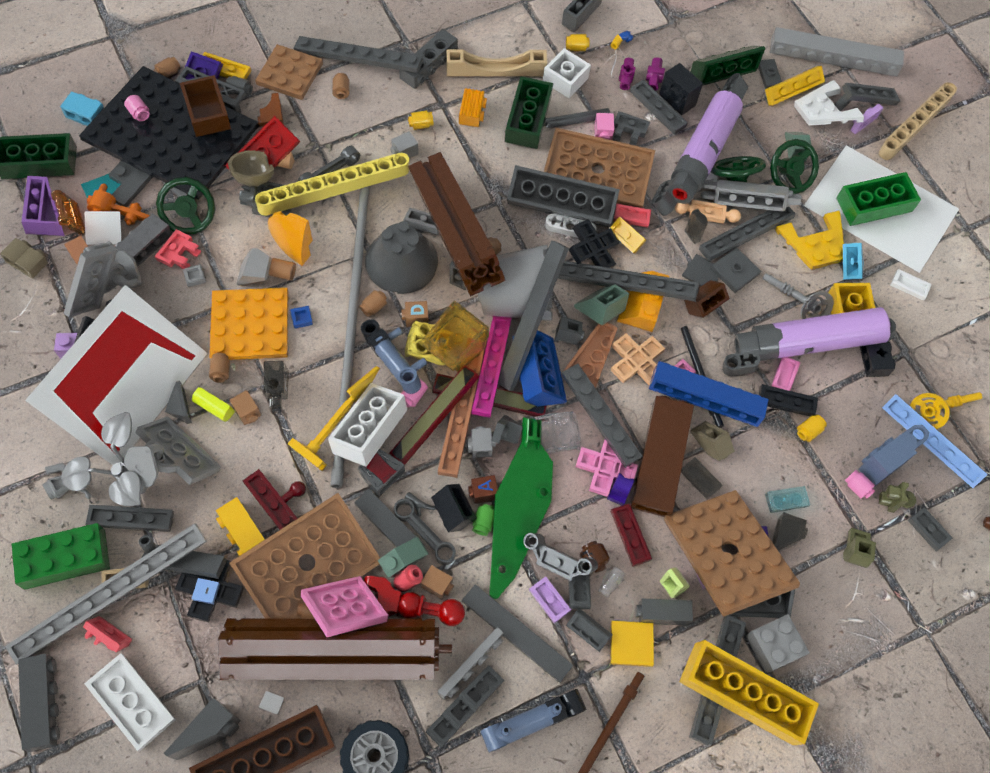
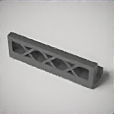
[175,66,246,113]

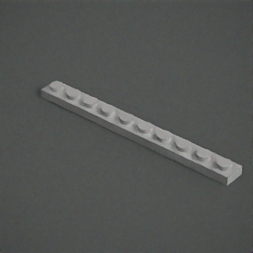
[5,524,207,665]

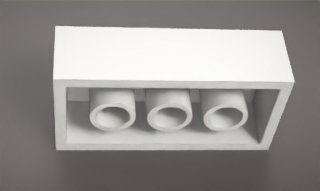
[328,383,407,467]

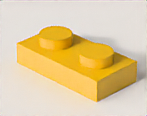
[609,216,646,253]

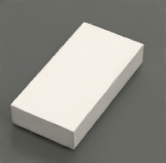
[890,269,932,301]

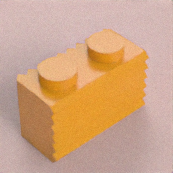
[459,88,487,127]

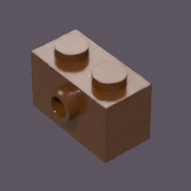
[684,280,730,318]

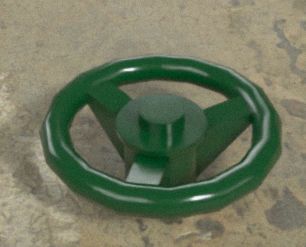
[770,139,819,194]
[711,156,766,182]
[156,177,216,235]

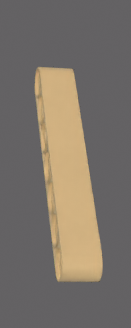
[879,82,957,160]

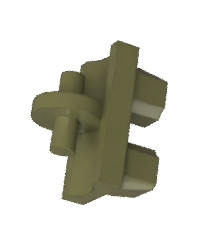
[879,482,917,513]

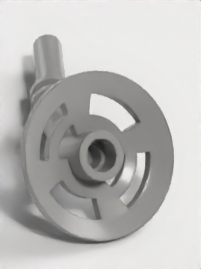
[762,273,834,319]

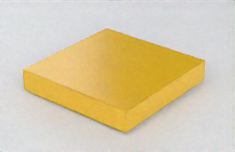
[610,621,654,667]

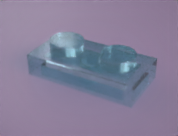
[765,486,810,513]

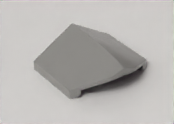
[236,248,272,286]

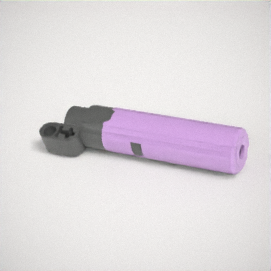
[722,307,891,376]

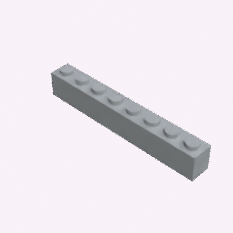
[770,27,904,77]

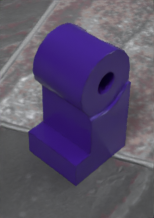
[607,473,634,506]

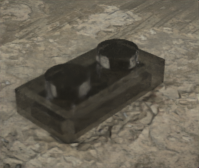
[685,209,708,244]
[681,457,723,500]

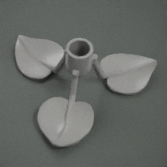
[61,412,141,506]

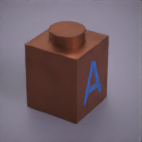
[468,475,498,504]

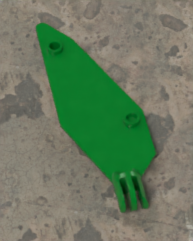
[489,417,553,599]

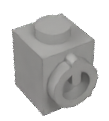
[467,426,496,458]

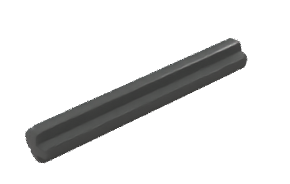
[545,108,610,128]

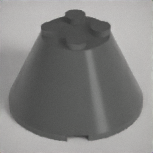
[365,221,438,294]

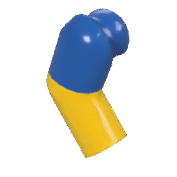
[611,31,633,49]

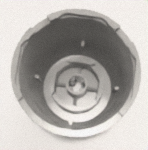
[478,245,552,321]

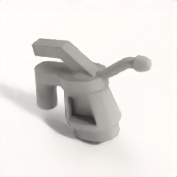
[42,463,91,500]

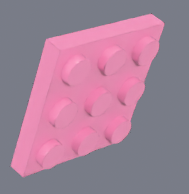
[301,576,388,637]

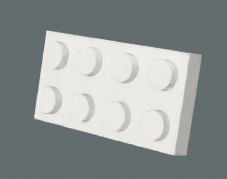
[84,653,176,752]

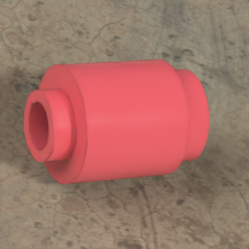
[393,564,423,591]

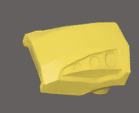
[405,321,452,366]

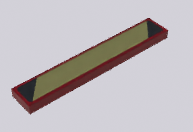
[389,365,480,465]
[432,373,547,419]

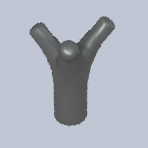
[405,492,436,517]

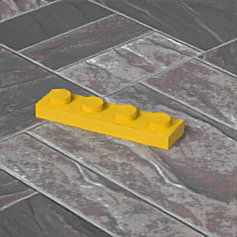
[765,66,825,106]

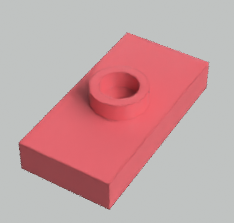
[613,204,651,228]

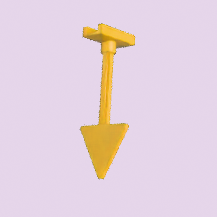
[288,366,380,471]

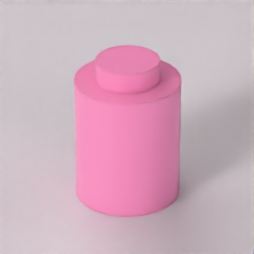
[401,379,428,408]

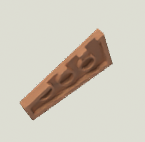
[561,322,618,388]

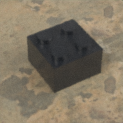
[659,63,703,116]

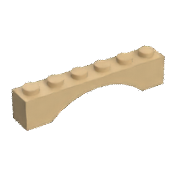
[447,49,547,76]

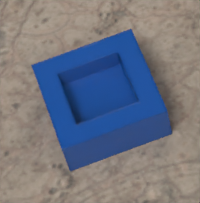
[290,306,313,329]

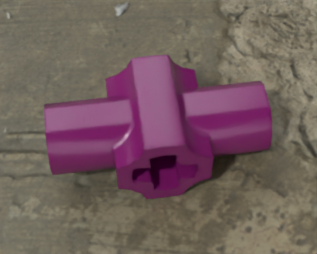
[619,57,636,90]
[646,57,665,91]

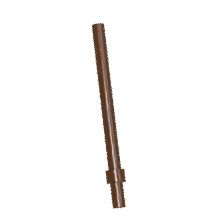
[578,672,645,773]

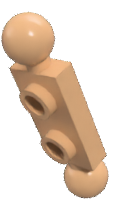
[675,200,741,224]

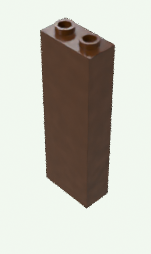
[631,396,694,517]

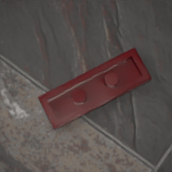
[610,503,652,567]

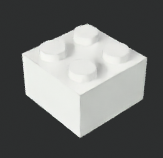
[543,48,591,98]

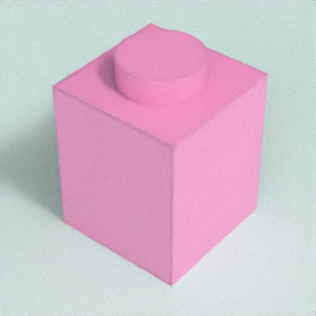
[594,113,614,140]

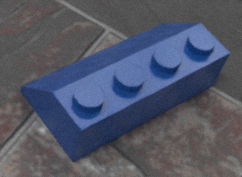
[512,330,567,407]

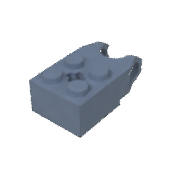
[858,425,930,487]

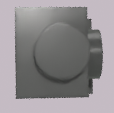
[554,316,585,345]

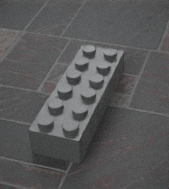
[507,165,620,228]

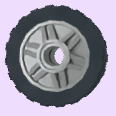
[340,720,410,773]

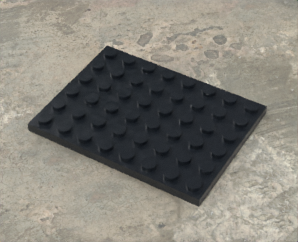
[79,66,259,200]

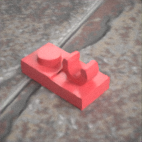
[83,616,132,652]

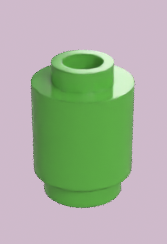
[472,504,494,536]

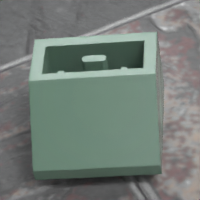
[574,284,629,325]

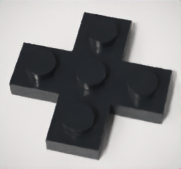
[569,219,620,268]
[175,560,244,623]

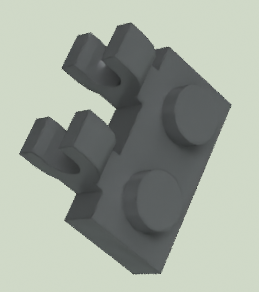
[613,111,650,146]

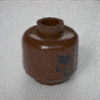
[580,541,610,573]

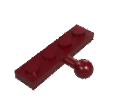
[243,469,306,530]

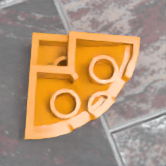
[268,211,313,266]

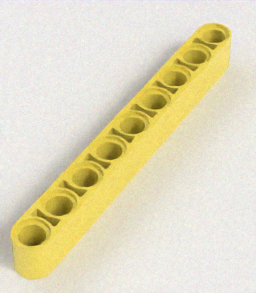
[255,153,409,216]

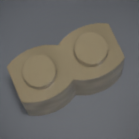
[0,238,48,279]

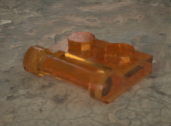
[51,190,85,235]

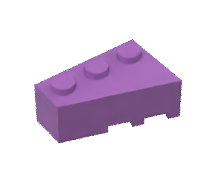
[21,176,64,236]

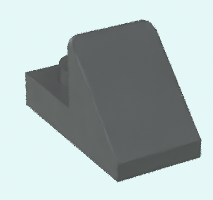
[491,415,523,444]

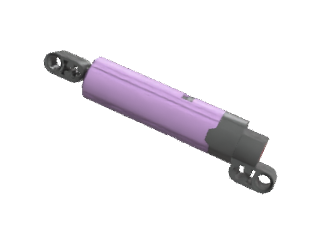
[652,73,748,216]

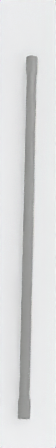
[330,186,369,488]

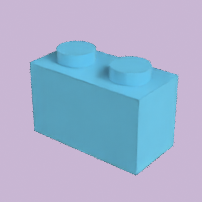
[60,91,104,126]

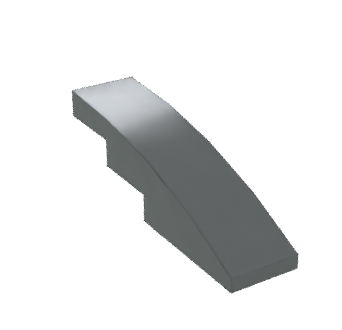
[426,665,504,748]

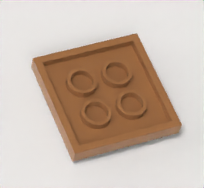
[255,44,323,100]

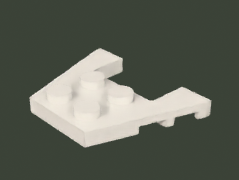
[794,80,864,125]

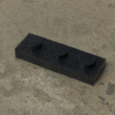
[759,384,818,417]

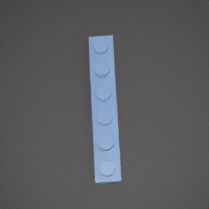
[882,394,988,488]

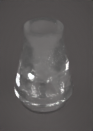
[598,565,625,598]

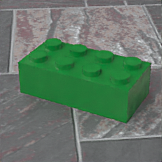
[836,172,921,226]
[11,523,110,590]

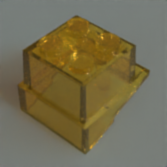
[420,301,489,372]

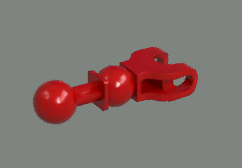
[364,576,465,626]

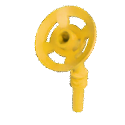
[910,392,982,429]

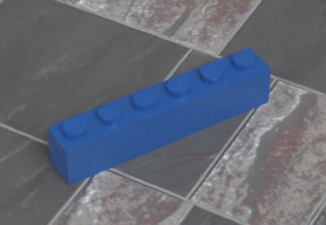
[649,361,768,427]

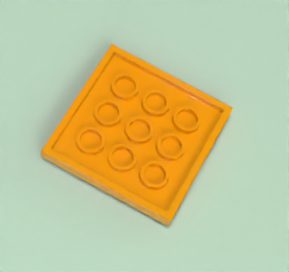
[209,288,288,360]

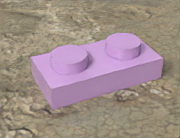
[851,104,883,134]
[529,577,571,624]

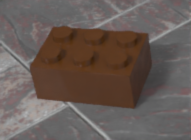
[180,75,231,137]

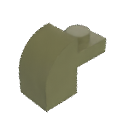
[843,527,876,568]

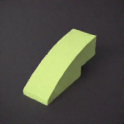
[660,567,690,599]

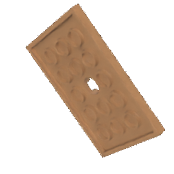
[544,128,656,208]
[664,490,800,617]
[230,493,380,619]

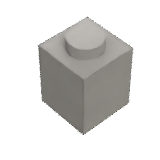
[390,131,418,158]

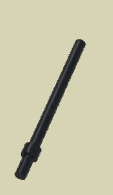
[680,326,724,428]

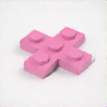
[575,439,638,497]

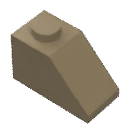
[690,421,735,461]

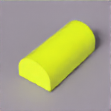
[192,387,235,422]

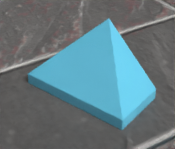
[843,243,864,280]

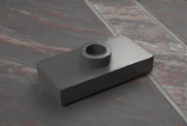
[758,59,782,89]
[568,575,591,609]
[566,608,613,652]

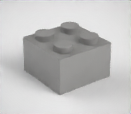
[746,614,810,674]

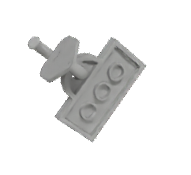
[64,241,142,318]
[124,416,221,495]

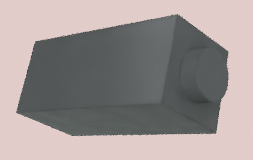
[635,598,693,626]

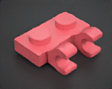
[155,229,201,269]

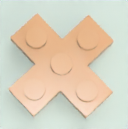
[611,333,665,385]

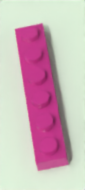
[471,316,512,418]

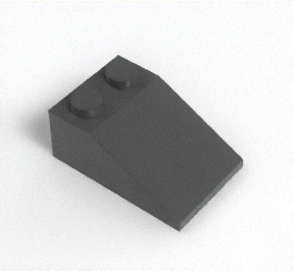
[164,698,241,760]

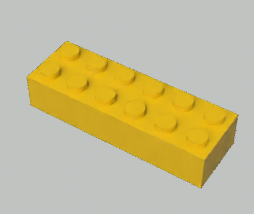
[679,640,819,745]

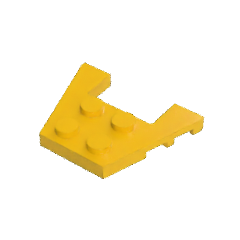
[775,211,844,270]

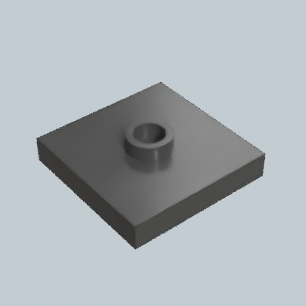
[710,247,762,293]

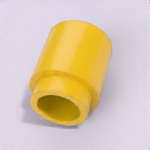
[566,34,590,51]
[408,110,434,130]
[797,415,827,442]

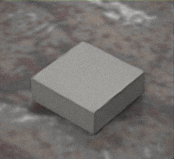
[183,264,206,287]

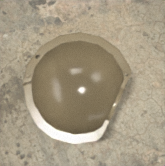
[228,150,274,187]

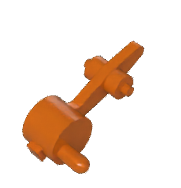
[87,183,150,225]

